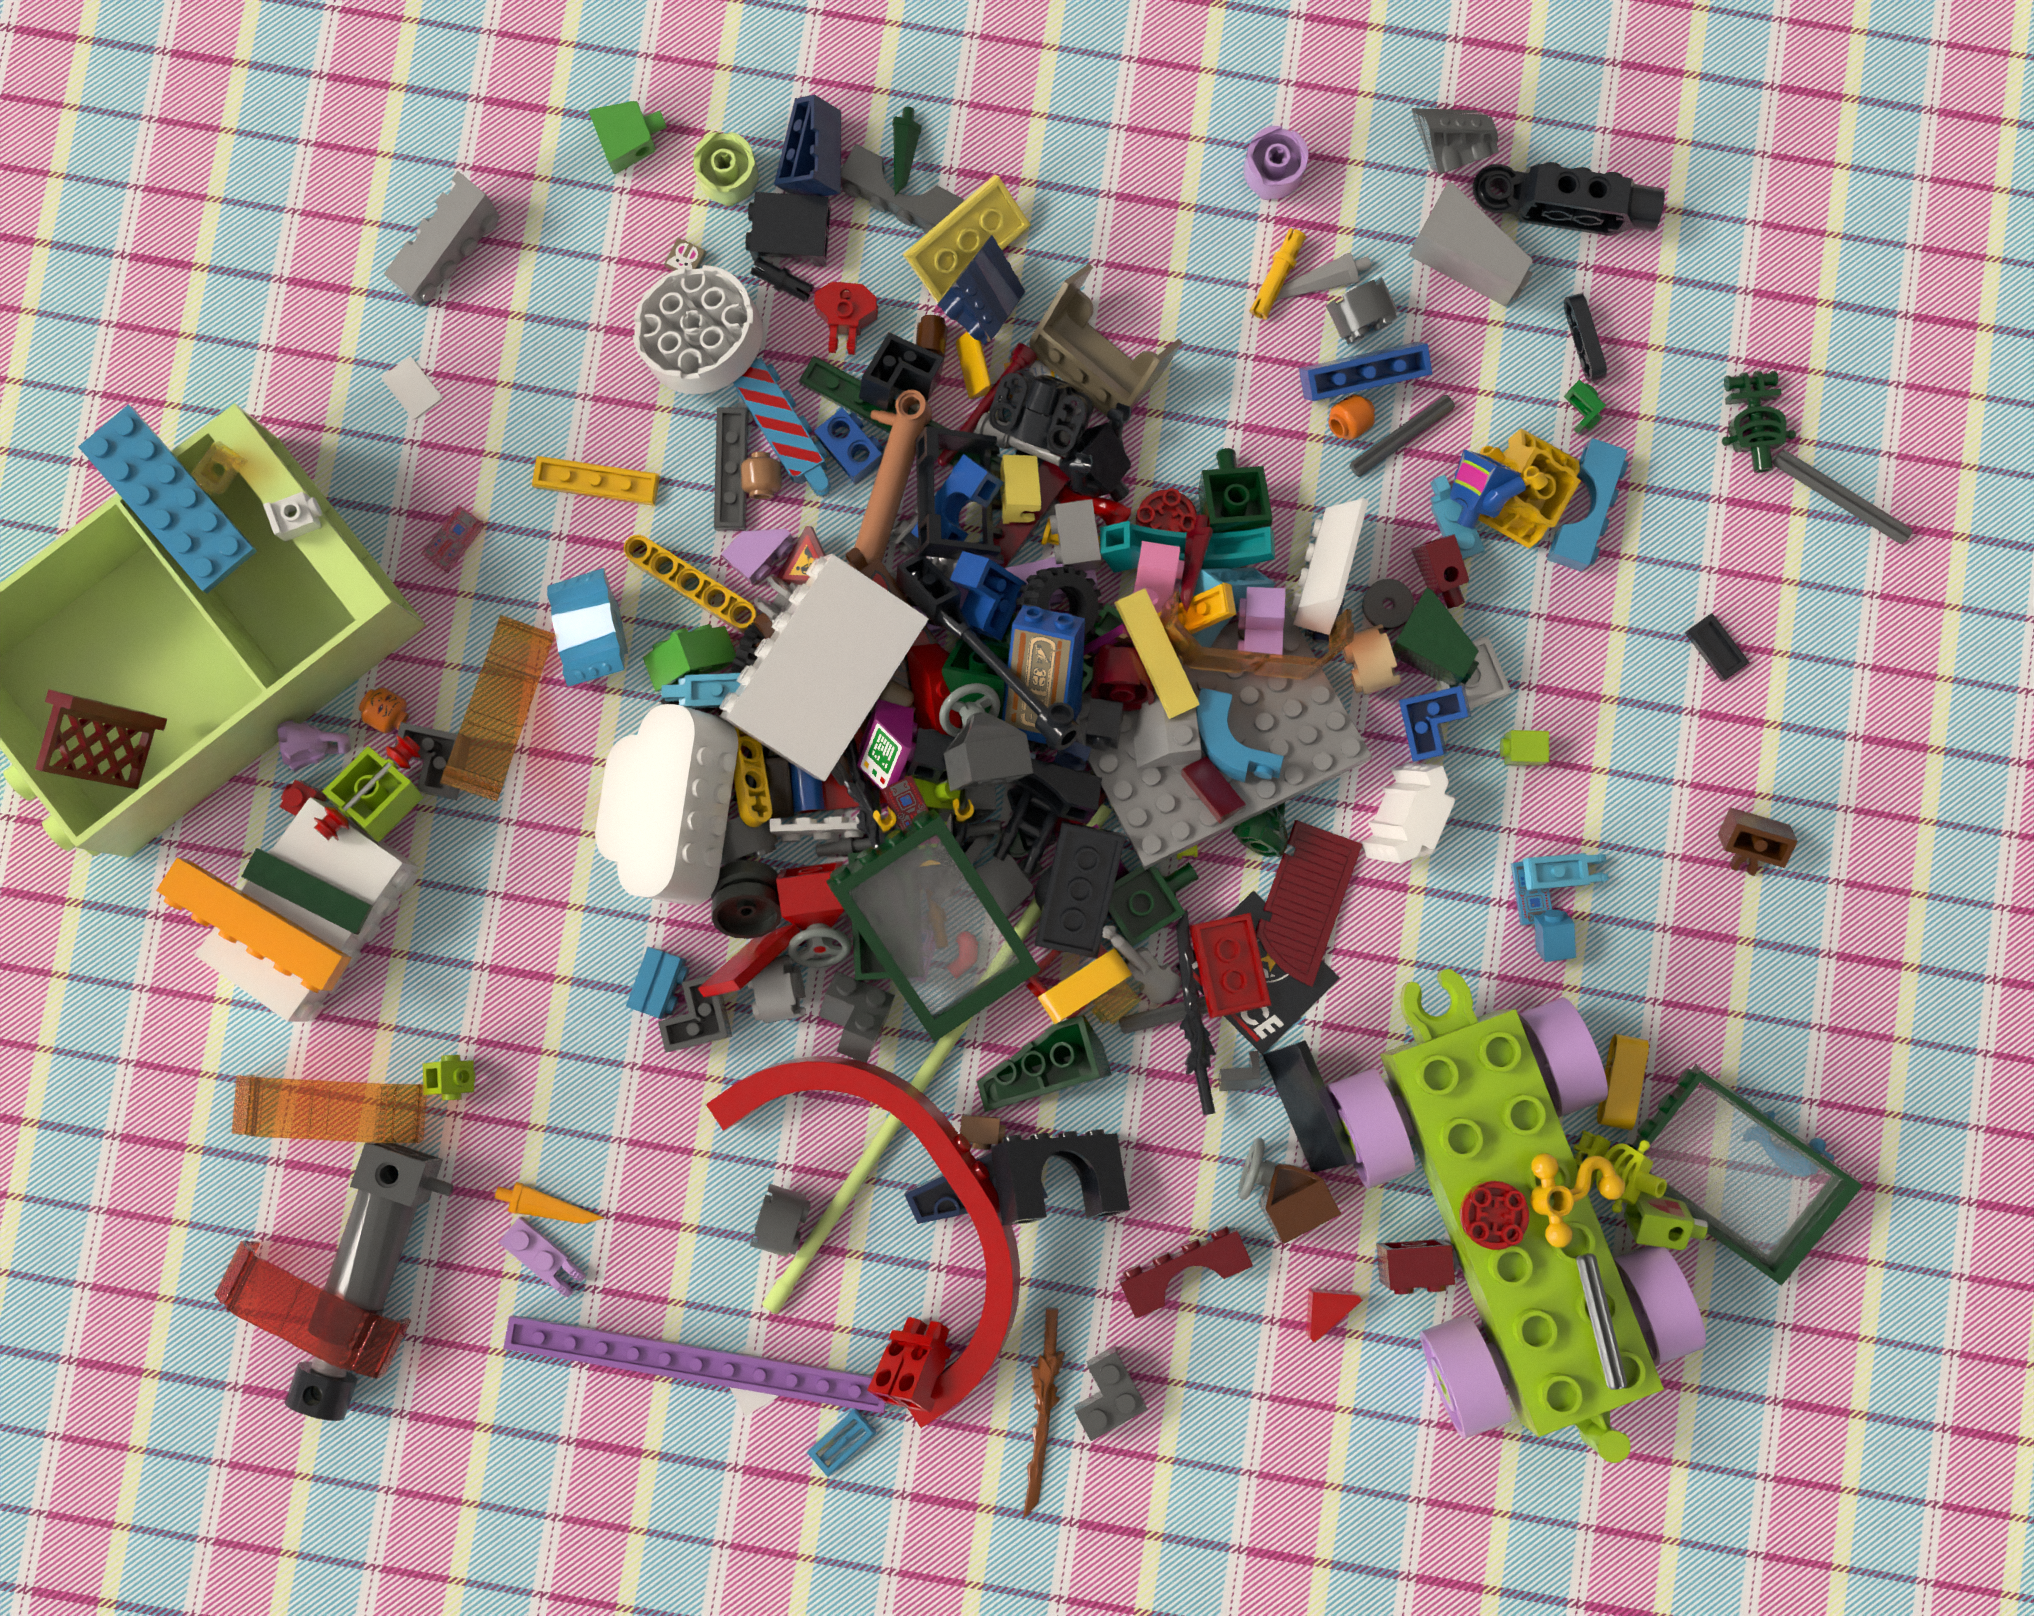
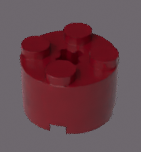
[1091,644,1155,711]

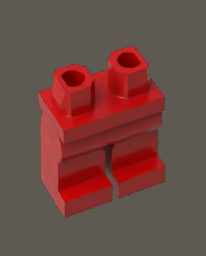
[867,1317,953,1413]

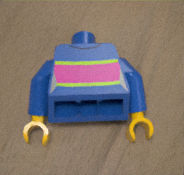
[1450,446,1548,529]

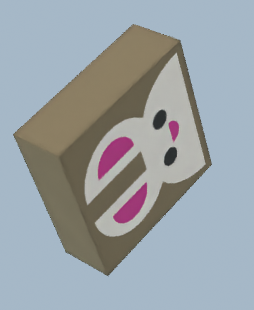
[664,238,706,271]

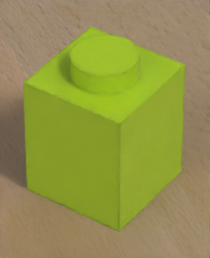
[1500,730,1549,766]

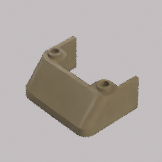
[1029,263,1183,417]

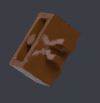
[1718,807,1798,876]

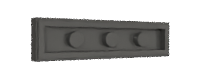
[714,407,749,531]

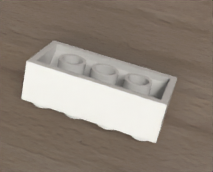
[1290,498,1369,635]

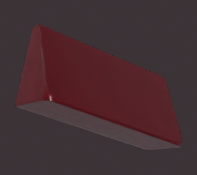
[1181,756,1246,824]

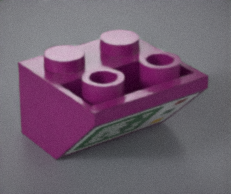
[857,699,918,790]

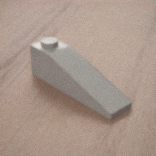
[1134,643,1201,770]

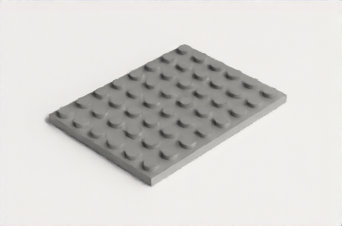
[1077,605,1372,870]

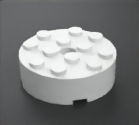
[633,265,763,394]

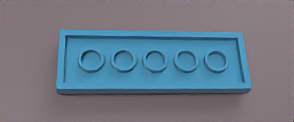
[78,404,257,594]

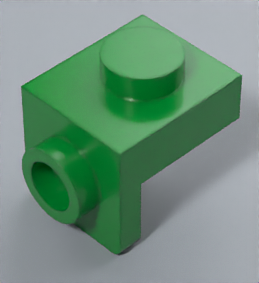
[1563,379,1606,434]

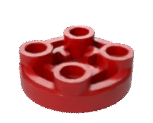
[1136,488,1197,533]
[1460,1180,1529,1250]

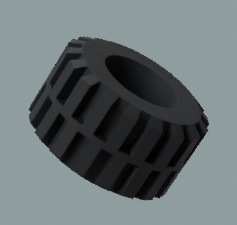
[1016,567,1103,642]

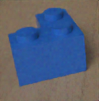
[950,551,1027,640]
[1399,686,1472,762]

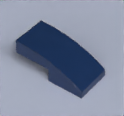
[1053,741,1092,771]

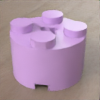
[1243,126,1309,200]

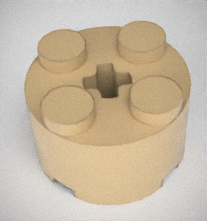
[1341,624,1401,695]

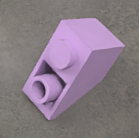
[721,529,794,585]

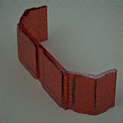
[214,1240,411,1379]

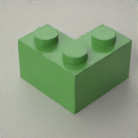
[643,624,736,692]

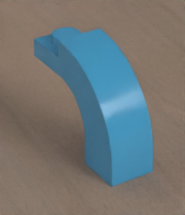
[1197,688,1284,783]

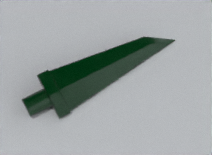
[892,106,922,196]

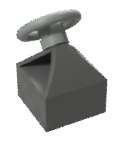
[939,683,1033,791]

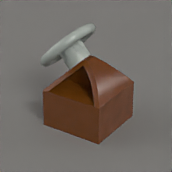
[1238,1137,1341,1244]

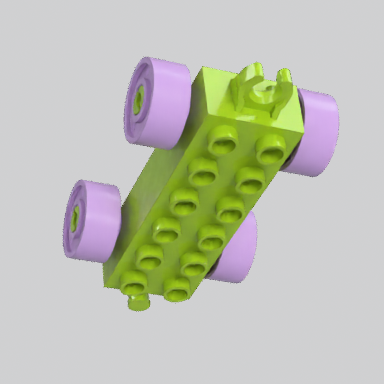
[1327,969,1706,1463]

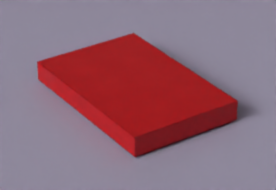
[1189,913,1271,1019]
[698,924,800,997]

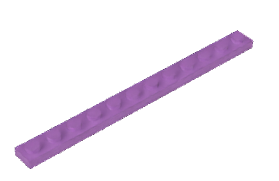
[503,1315,886,1413]

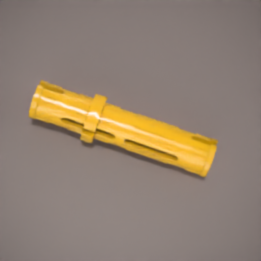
[1249,228,1307,320]

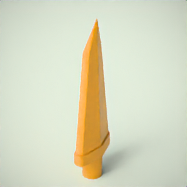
[495,1182,604,1224]

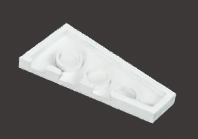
[769,815,888,842]

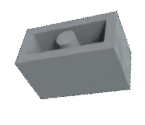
[1049,499,1101,571]

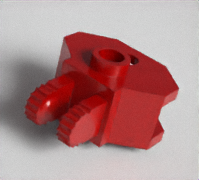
[814,281,879,355]

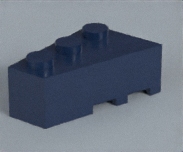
[774,94,841,197]

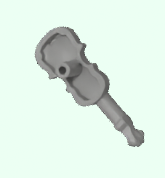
[1102,925,1181,1004]

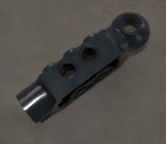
[1473,162,1665,236]

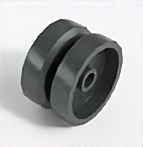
[711,860,782,939]

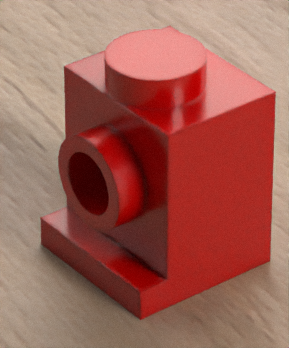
[279,779,327,816]

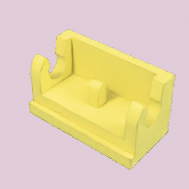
[1000,455,1041,524]

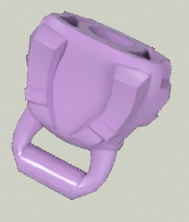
[277,720,351,772]

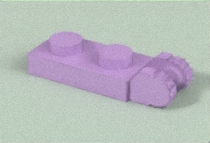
[498,1216,586,1298]

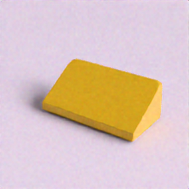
[955,332,991,399]

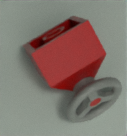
[776,861,852,968]

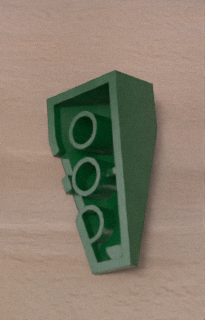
[976,1015,1112,1112]

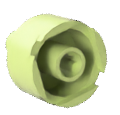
[693,132,759,206]

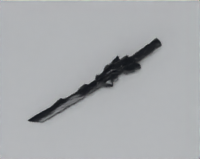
[844,737,915,931]
[1176,910,1216,1116]

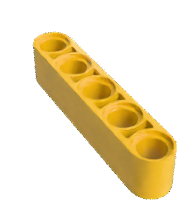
[624,535,758,633]

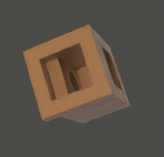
[960,1114,1006,1150]

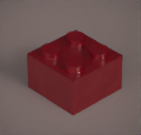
[1376,1239,1455,1294]

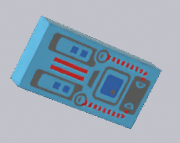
[1511,861,1552,926]

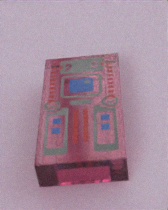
[421,505,485,574]

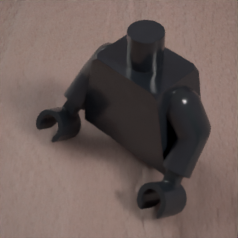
[1058,403,1131,502]

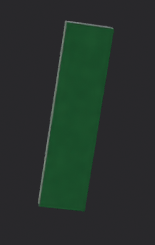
[241,848,373,935]

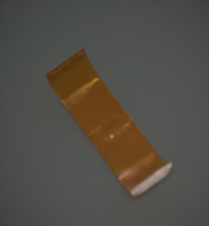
[1159,591,1354,679]
[440,615,555,802]
[232,1074,427,1143]

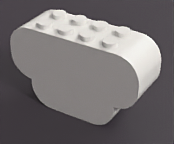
[595,704,738,905]

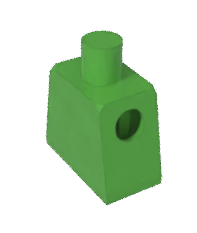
[588,101,667,174]

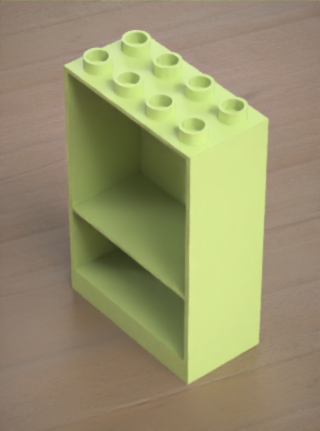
[0,403,427,858]

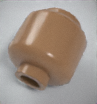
[741,452,782,499]

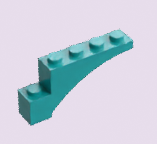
[1100,521,1275,580]

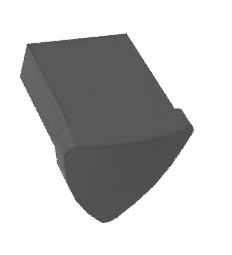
[1218,1051,1262,1091]

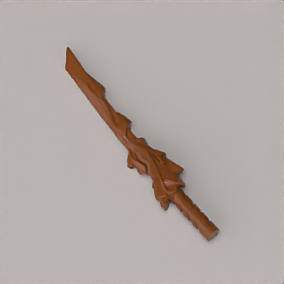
[1023,1307,1065,1517]

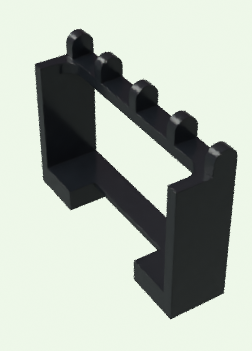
[916,426,1004,565]

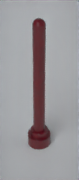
[937,343,1038,467]

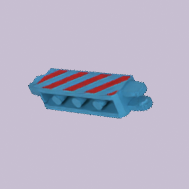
[733,358,831,498]

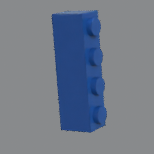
[1299,342,1432,401]

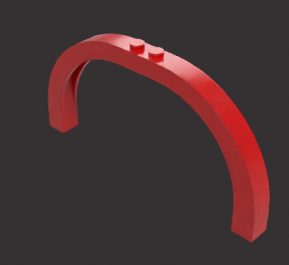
[706,1056,1020,1428]

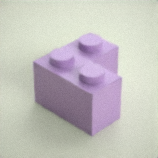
[1237,587,1286,671]

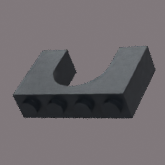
[991,1129,1130,1226]

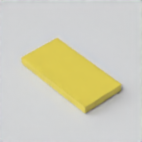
[902,175,1031,303]

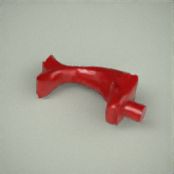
[1058,485,1131,526]

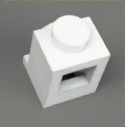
[263,492,322,542]

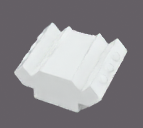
[1360,763,1456,864]

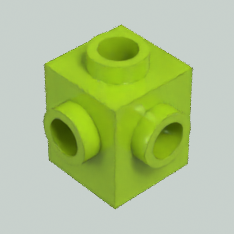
[422,1055,476,1101]

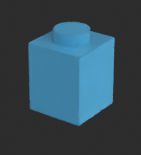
[1534,910,1576,962]

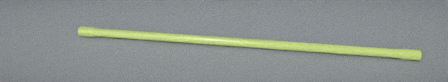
[762,804,1112,1314]

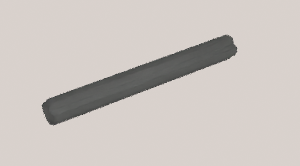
[1773,450,1913,544]

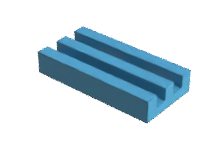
[807,1409,877,1477]

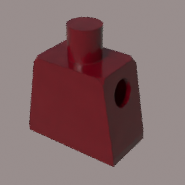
[1411,534,1469,609]

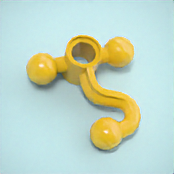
[1530,1153,1625,1248]

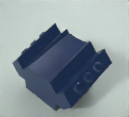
[937,235,1026,345]

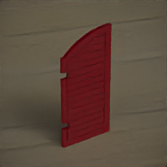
[1255,820,1362,987]

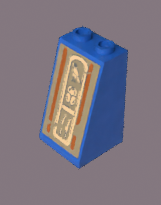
[1002,605,1085,744]

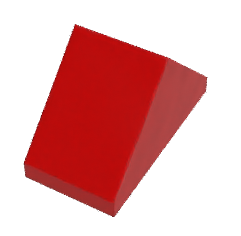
[1306,1288,1363,1343]

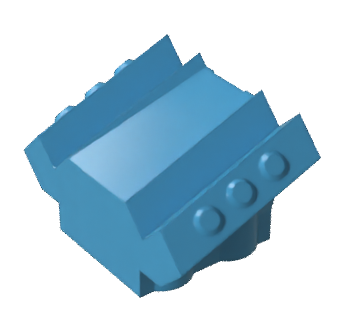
[547,568,628,687]

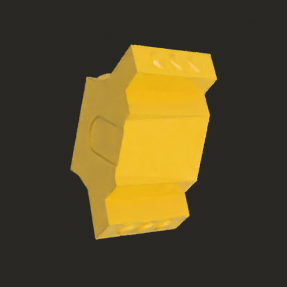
[1478,428,1581,549]

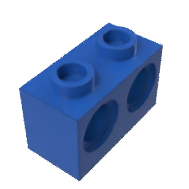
[814,407,884,485]

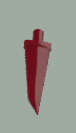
[1180,515,1213,613]

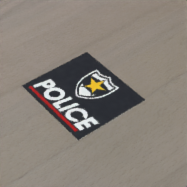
[1176,890,1340,1055]

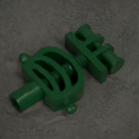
[1721,371,1796,473]

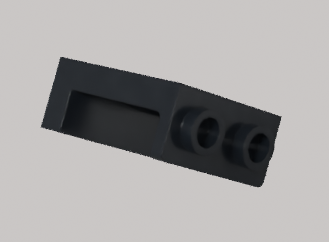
[745,192,831,267]

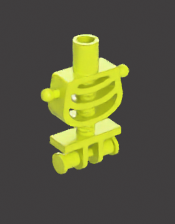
[1573,1130,1667,1213]

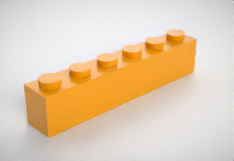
[156,857,352,993]

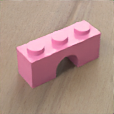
[1133,541,1185,613]

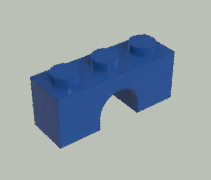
[911,454,1004,541]

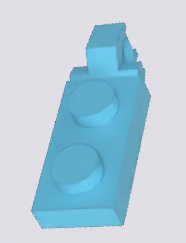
[1430,475,1485,560]
[662,673,740,708]

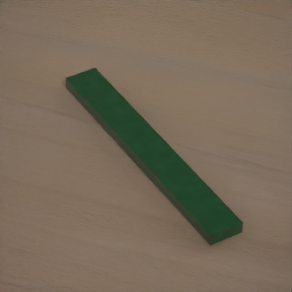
[799,355,1002,494]

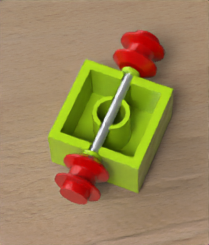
[314,735,424,843]

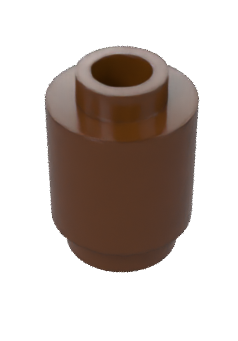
[915,315,948,357]

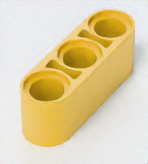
[1037,948,1132,1025]
[1597,1033,1649,1131]

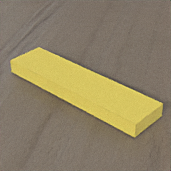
[1115,588,1200,719]

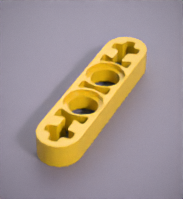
[734,726,772,827]

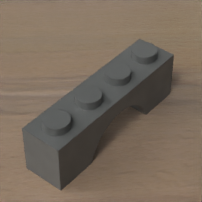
[841,144,964,234]

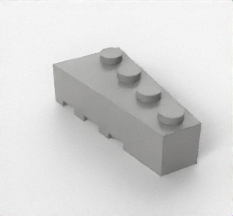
[384,171,500,307]

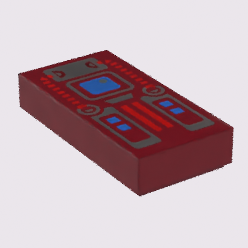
[881,775,936,840]

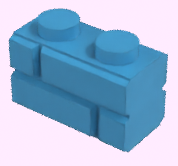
[626,947,689,1019]

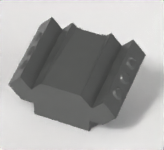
[1412,108,1499,174]

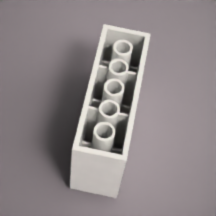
[719,554,929,781]
[194,797,420,1022]

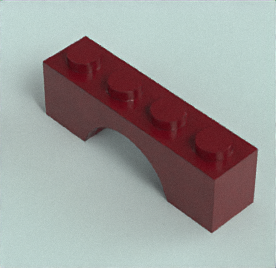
[1118,1226,1253,1319]

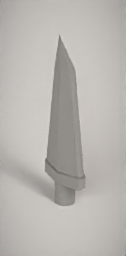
[1276,252,1371,300]

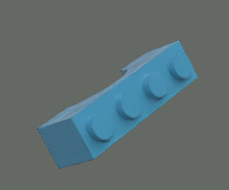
[1546,438,1629,572]

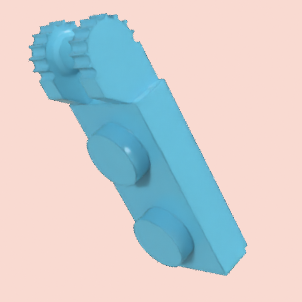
[1523,853,1609,890]

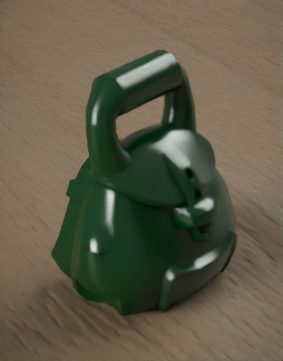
[1232,802,1288,857]

